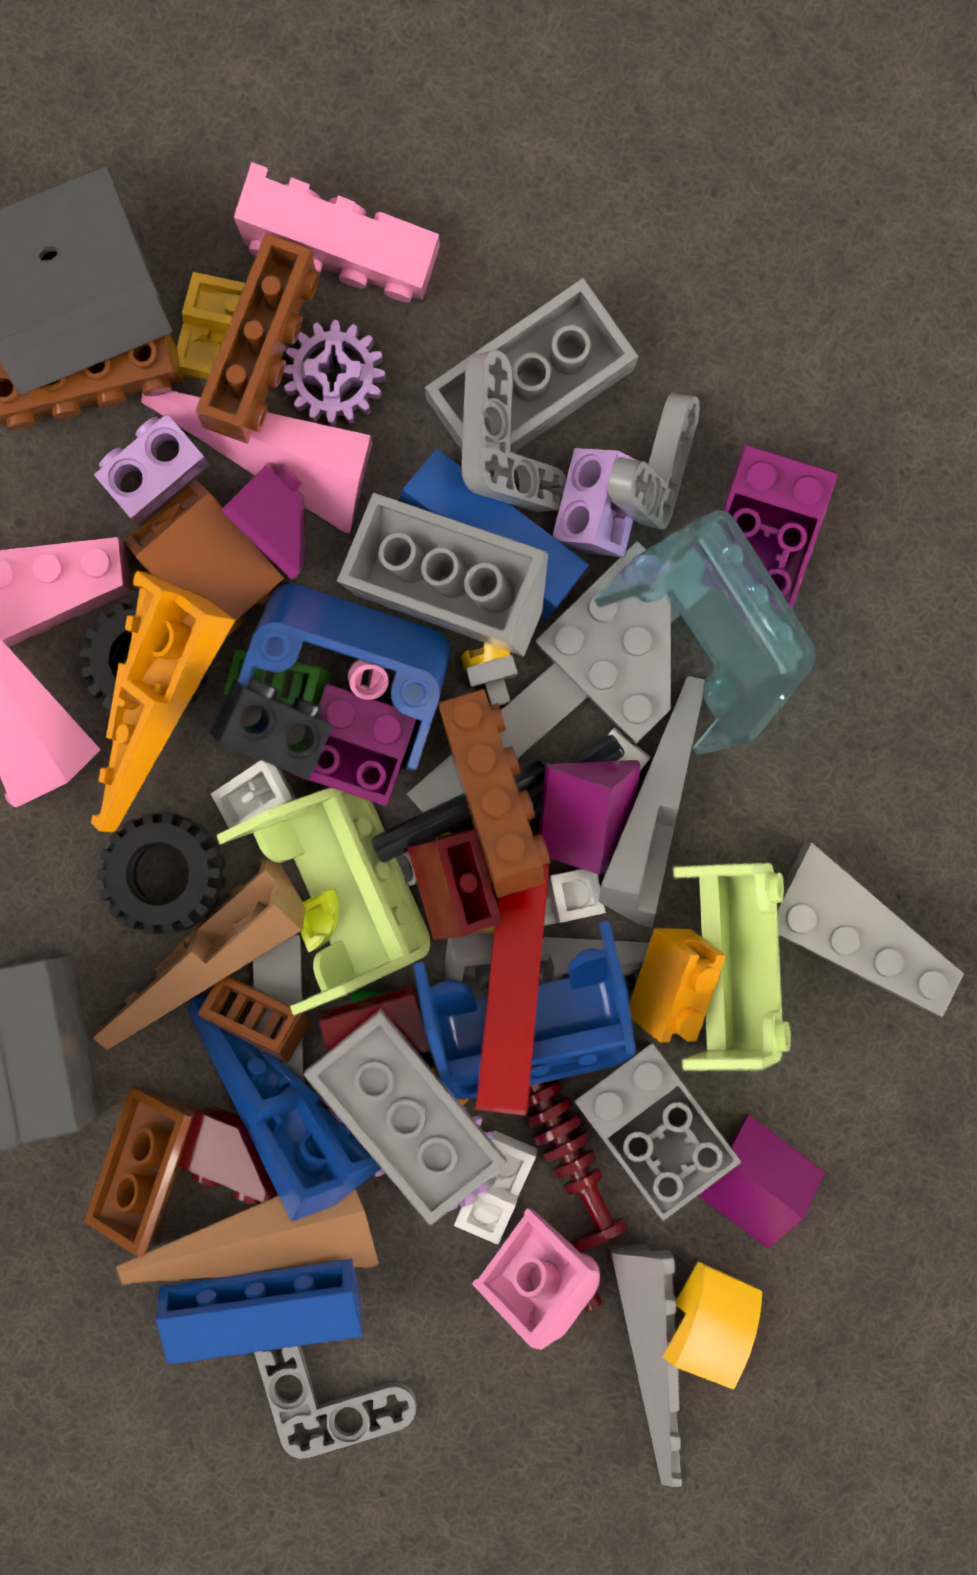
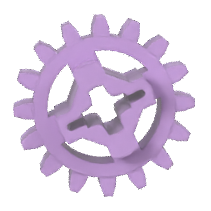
[283,320,386,427]

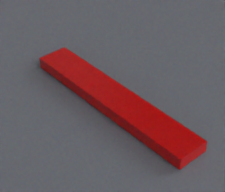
[475,831,550,1116]

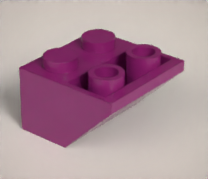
[295,684,419,807]

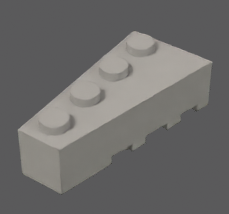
[777,842,964,1017]

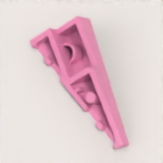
[141,391,373,534]
[0,639,101,808]

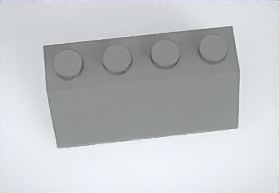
[337,493,548,657]

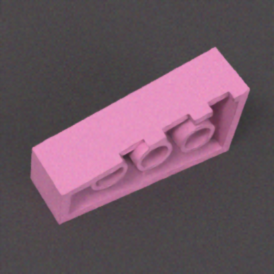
[234,162,440,302]

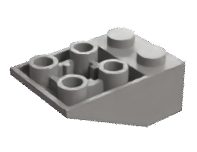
[575,1043,741,1221]

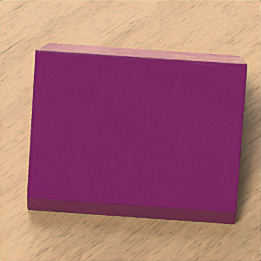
[538,760,641,875]
[698,1114,825,1249]

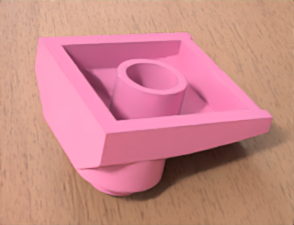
[472,1208,600,1350]

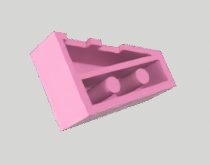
[0,537,132,648]

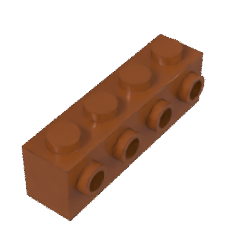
[195,233,320,444]
[0,327,184,431]
[438,689,550,898]

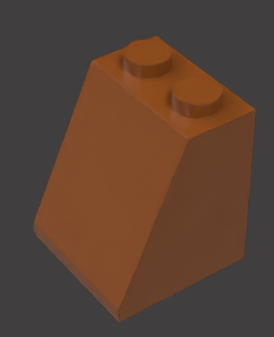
[124,478,284,637]

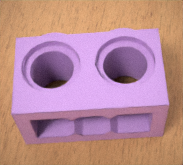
[94,413,210,525]
[552,448,635,557]

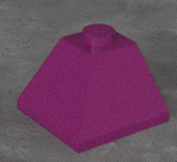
[221,462,305,580]

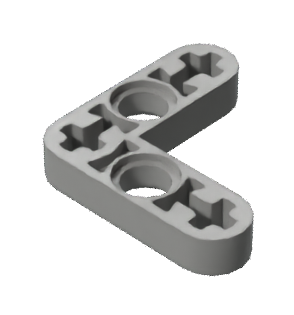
[461,350,567,512]
[608,392,700,530]
[254,1345,417,1459]

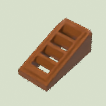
[197,976,310,1062]

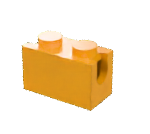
[629,928,726,1043]

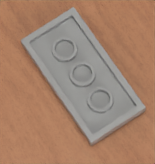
[304,1009,507,1226]

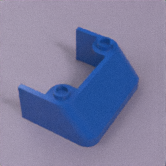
[238,584,451,773]
[414,921,636,1099]

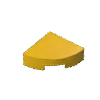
[461,643,510,673]

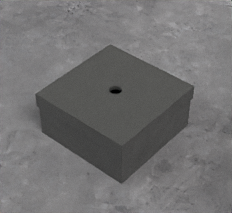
[0,166,173,395]
[0,955,101,1150]

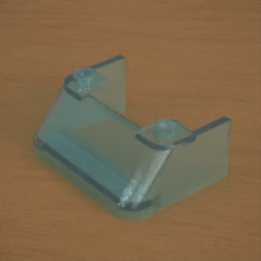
[594,510,815,755]

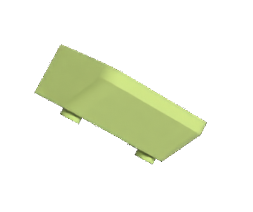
[216,788,430,1015]
[674,863,791,1070]

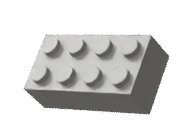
[425,278,638,471]

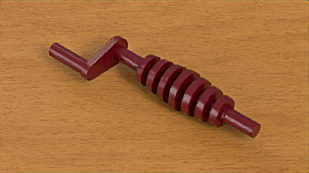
[525,1081,628,1312]

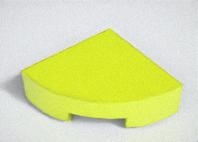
[300,888,339,952]

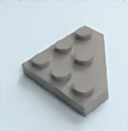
[535,541,671,744]

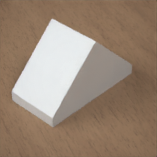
[211,760,297,829]

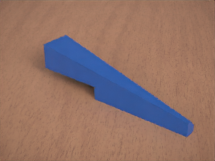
[188,994,382,1222]

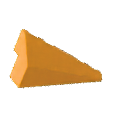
[91,571,235,832]

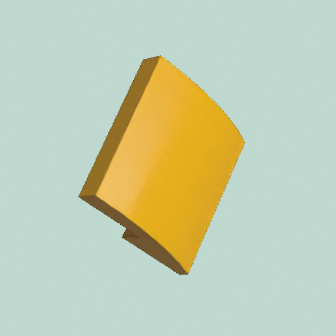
[177,272,246,380]
[662,1261,762,1390]

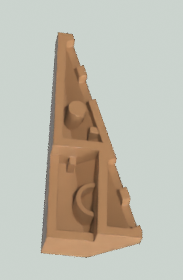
[93,855,306,1050]
[116,1189,379,1286]

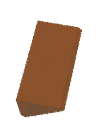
[84,1086,201,1257]

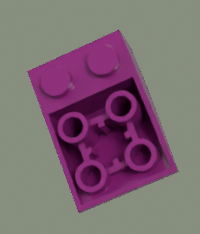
[700,442,838,612]

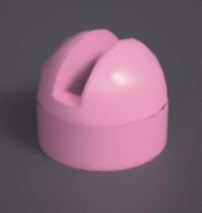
[348,659,389,700]

